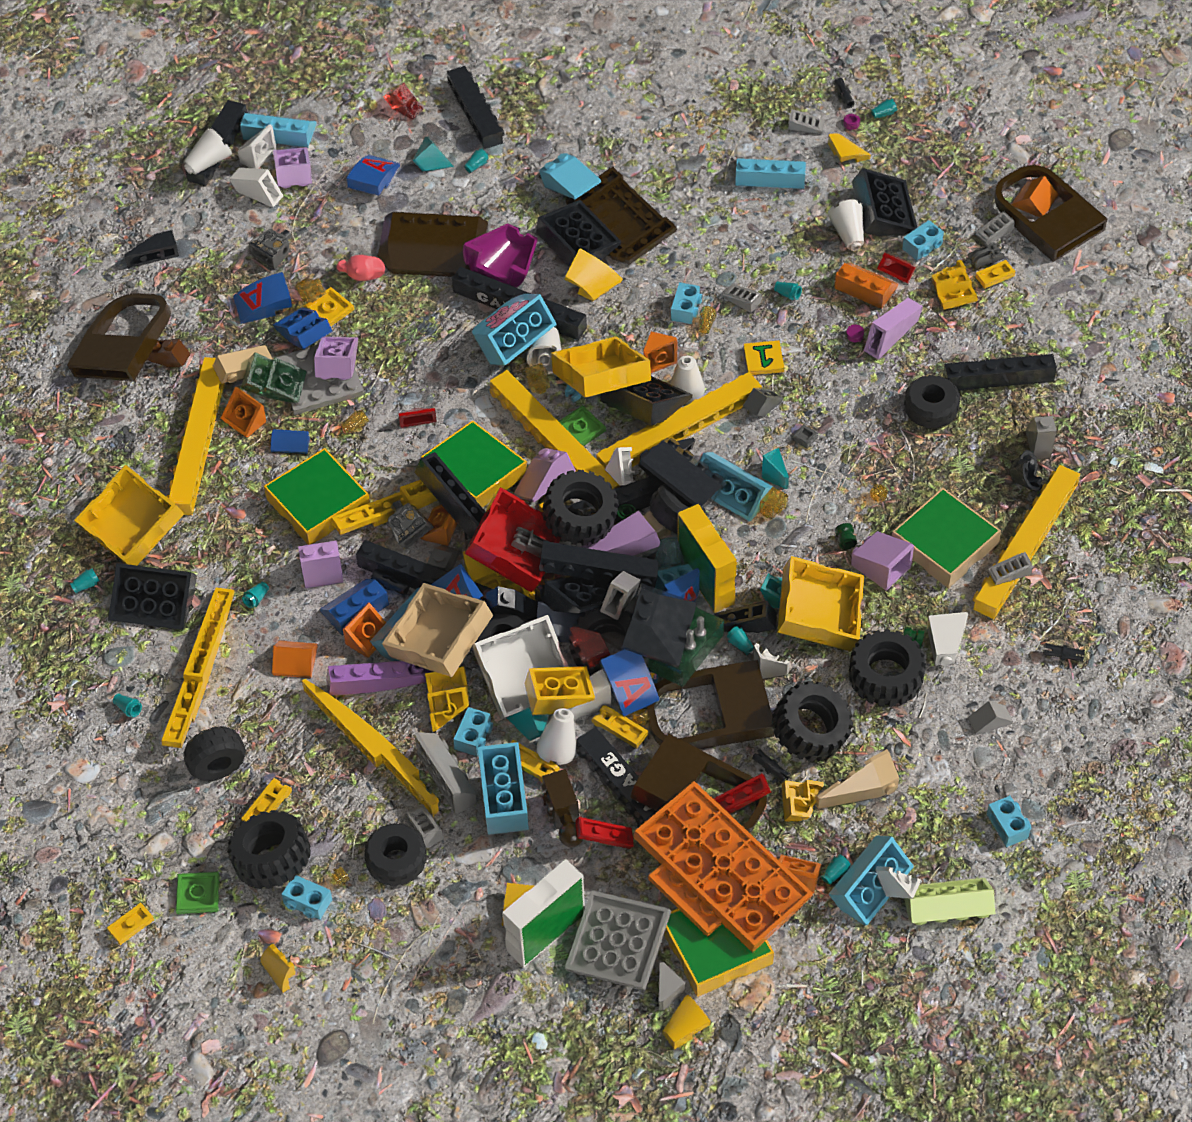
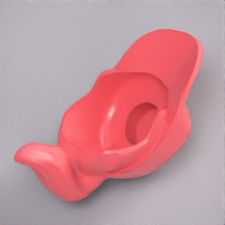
[336,255,385,281]

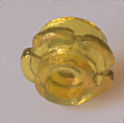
[870,484,887,502]
[631,709,650,726]
[332,866,350,886]

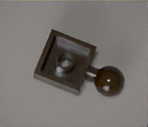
[540,769,583,847]

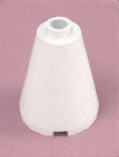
[184,128,232,174]
[828,200,864,251]
[527,327,562,374]
[669,356,705,405]
[537,708,576,765]

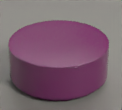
[843,114,860,130]
[846,324,865,342]

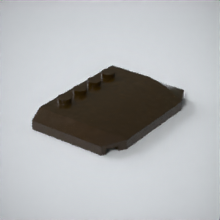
[565,166,677,265]
[377,212,489,277]

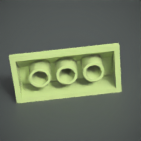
[904,878,995,925]

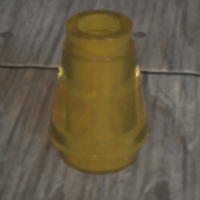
[699,306,717,334]
[341,409,369,434]

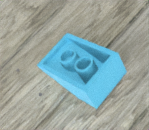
[539,153,601,199]

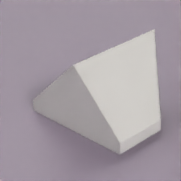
[605,447,635,486]
[753,643,790,679]
[876,866,921,899]

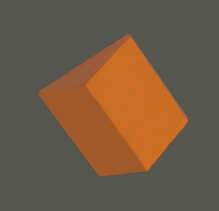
[1012,176,1058,217]
[643,331,678,373]
[220,387,267,437]
[421,505,457,546]
[343,602,386,658]
[272,640,318,678]
[779,855,821,893]

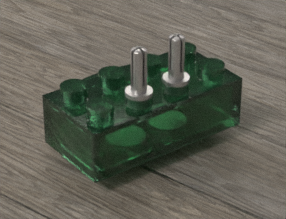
[648,607,724,687]

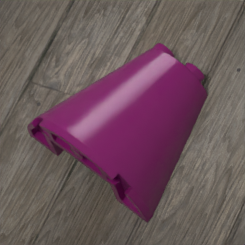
[463,223,538,288]

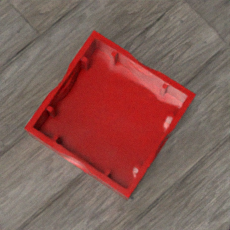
[464,487,561,593]

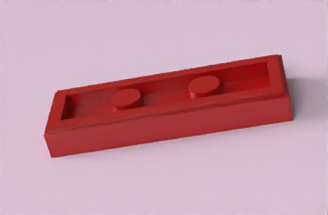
[713,773,771,814]
[575,817,634,849]

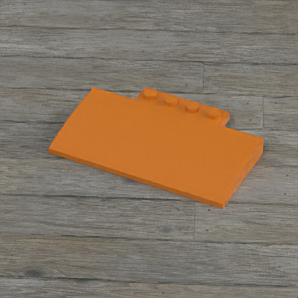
[634,781,813,953]

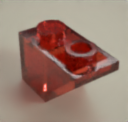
[383,82,424,120]
[569,627,611,668]

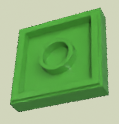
[559,405,606,446]
[176,872,220,914]

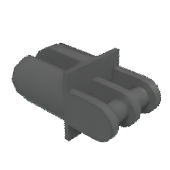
[967,242,1005,269]
[511,527,549,558]

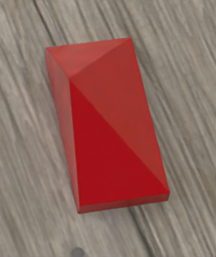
[877,253,916,283]
[399,408,437,428]

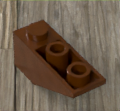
[147,339,191,368]

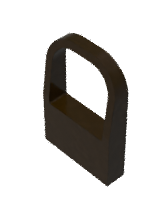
[994,165,1108,262]
[67,293,171,381]
[646,660,775,749]
[630,733,767,833]

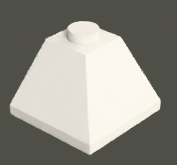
[238,124,277,169]

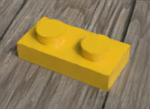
[975,260,1016,289]
[107,903,154,945]

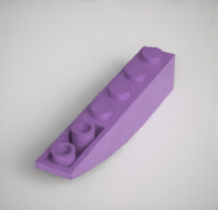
[326,661,434,696]

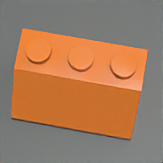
[835,263,899,309]

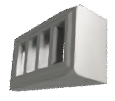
[789,110,825,134]
[975,212,1015,244]
[722,284,762,313]
[988,552,1033,585]
[405,804,444,848]

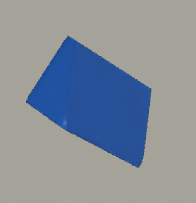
[270,429,310,454]

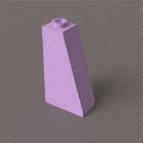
[864,298,923,359]
[580,511,662,556]

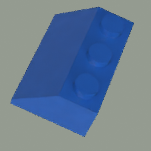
[319,579,389,636]

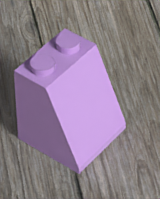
[851,531,914,591]
[298,541,344,588]

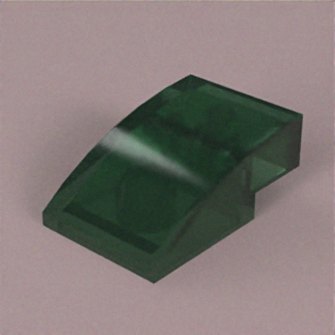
[241,352,307,403]

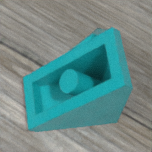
[412,136,454,172]
[762,448,789,489]
[760,573,782,608]
[506,707,549,741]

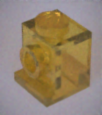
[295,278,326,303]
[525,363,551,394]
[760,487,789,519]

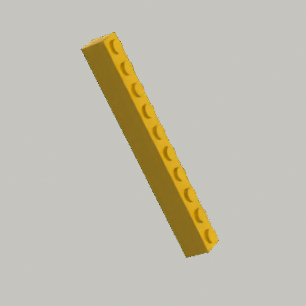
[166,357,225,515]
[489,370,621,490]
[596,372,762,469]
[972,465,1080,619]

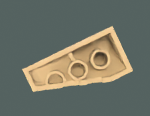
[816,749,899,809]

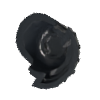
[1009,450,1043,491]

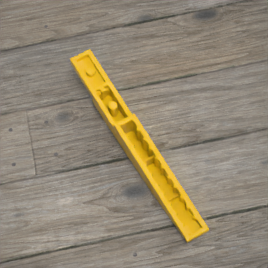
[332,480,437,535]
[161,587,235,748]
[302,679,439,816]

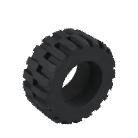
[542,470,619,546]
[569,607,645,677]
[849,629,926,707]
[772,681,853,762]
[227,810,311,889]

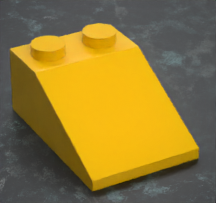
[524,666,595,715]

